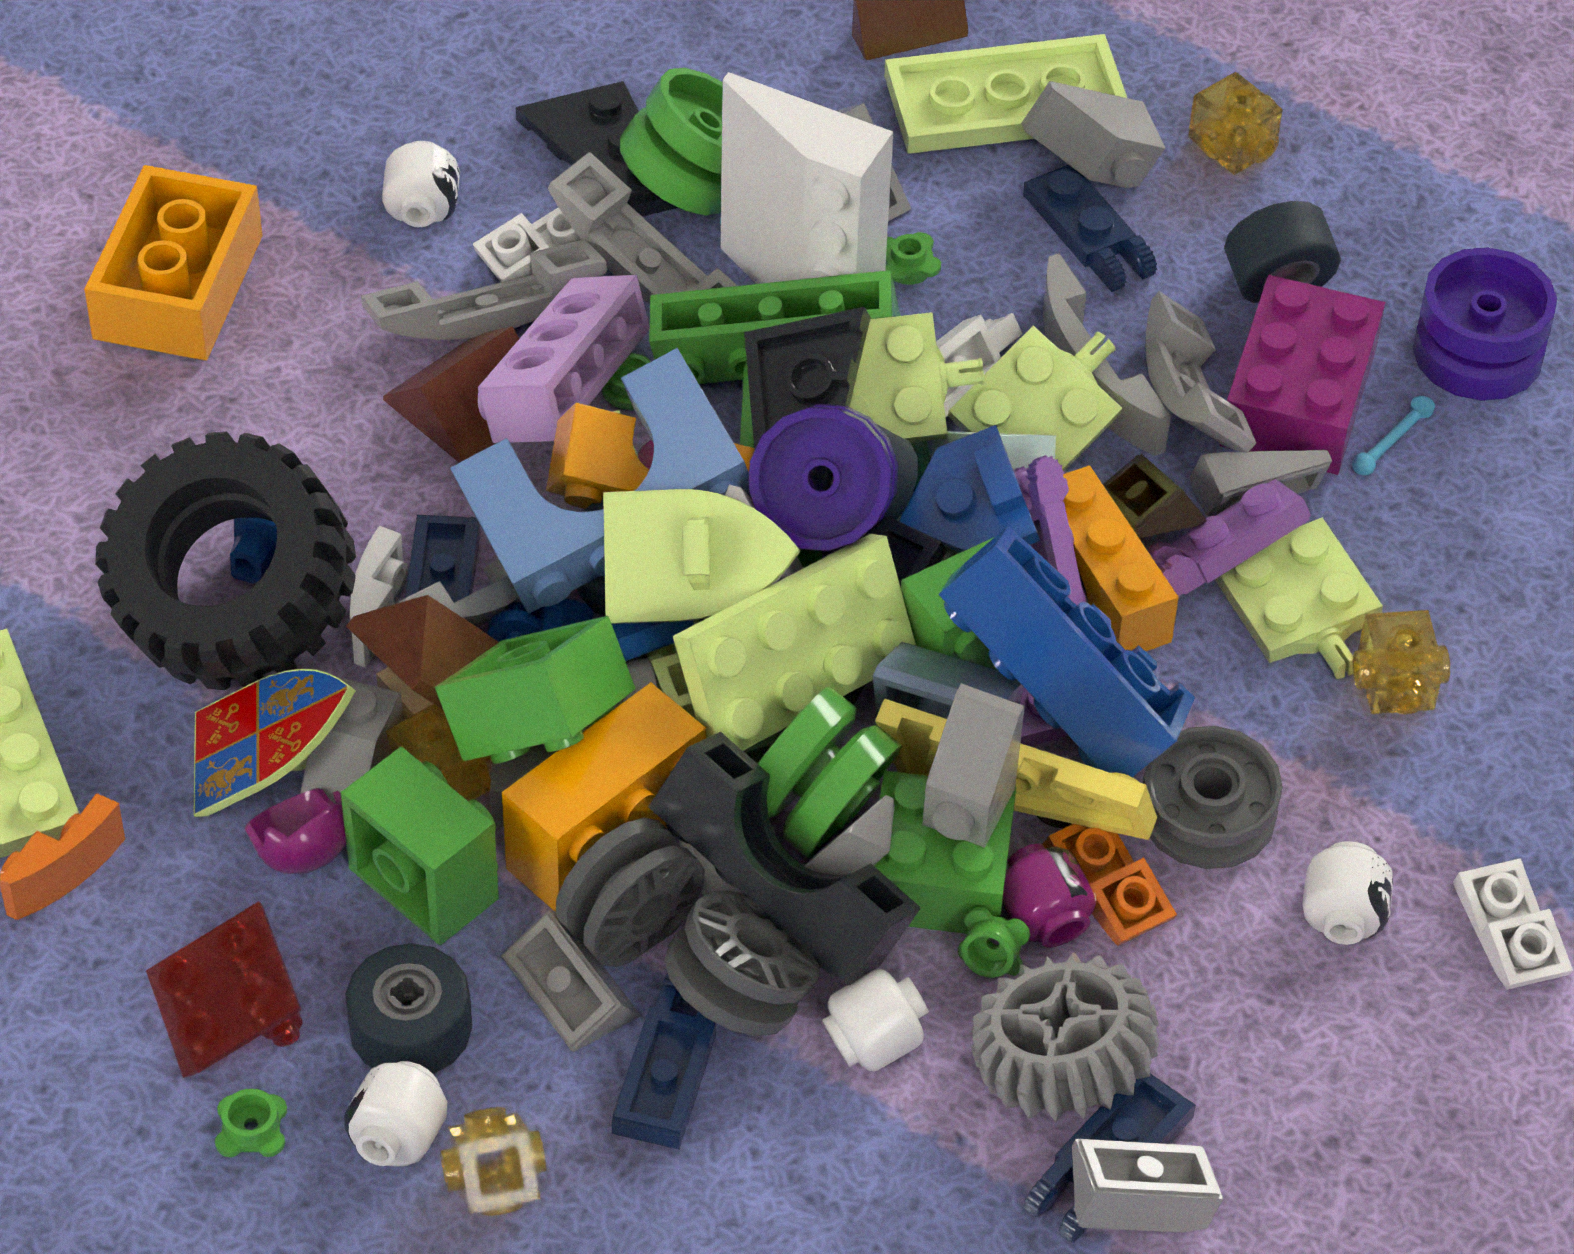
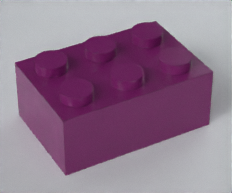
[1220,275,1386,475]

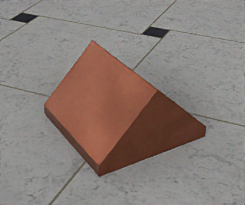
[383,326,519,463]
[346,595,499,709]

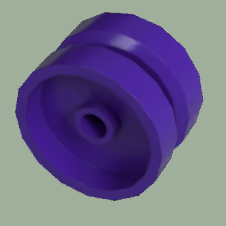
[1413,247,1558,401]
[748,404,898,551]

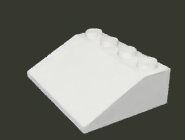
[721,72,893,284]

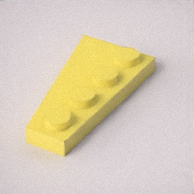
[875,698,1157,840]

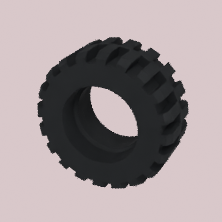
[95,431,356,690]

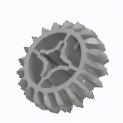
[971,952,1159,1122]

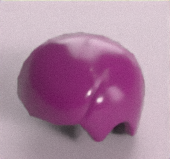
[244,788,346,874]

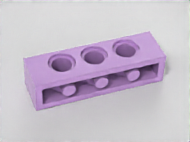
[478,275,650,443]

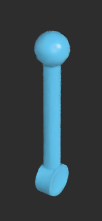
[1352,396,1435,475]

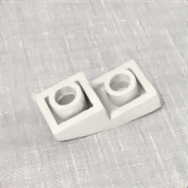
[473,207,582,282]
[350,526,408,668]
[1453,858,1573,990]

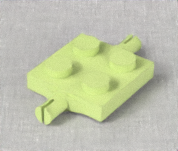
[849,312,985,443]
[948,325,1123,471]
[1215,517,1383,679]

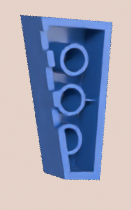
[938,526,1195,777]

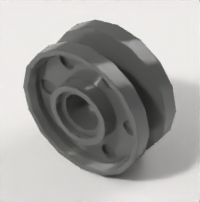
[1143,726,1283,869]
[556,818,705,967]
[664,890,820,1036]

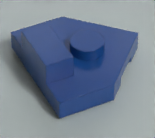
[899,425,1040,554]

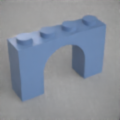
[450,348,751,614]

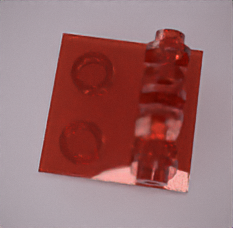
[146,901,303,1078]

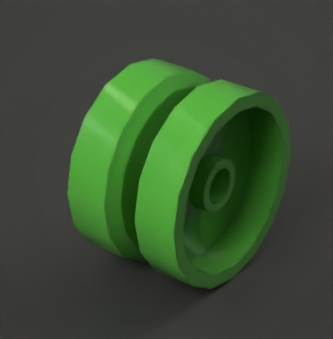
[620,67,723,216]
[758,687,902,859]

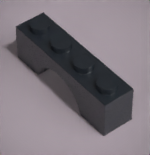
[649,732,921,986]

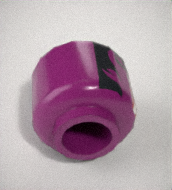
[1002,843,1097,948]

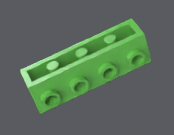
[649,270,900,384]

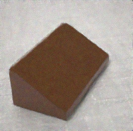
[852,0,968,60]

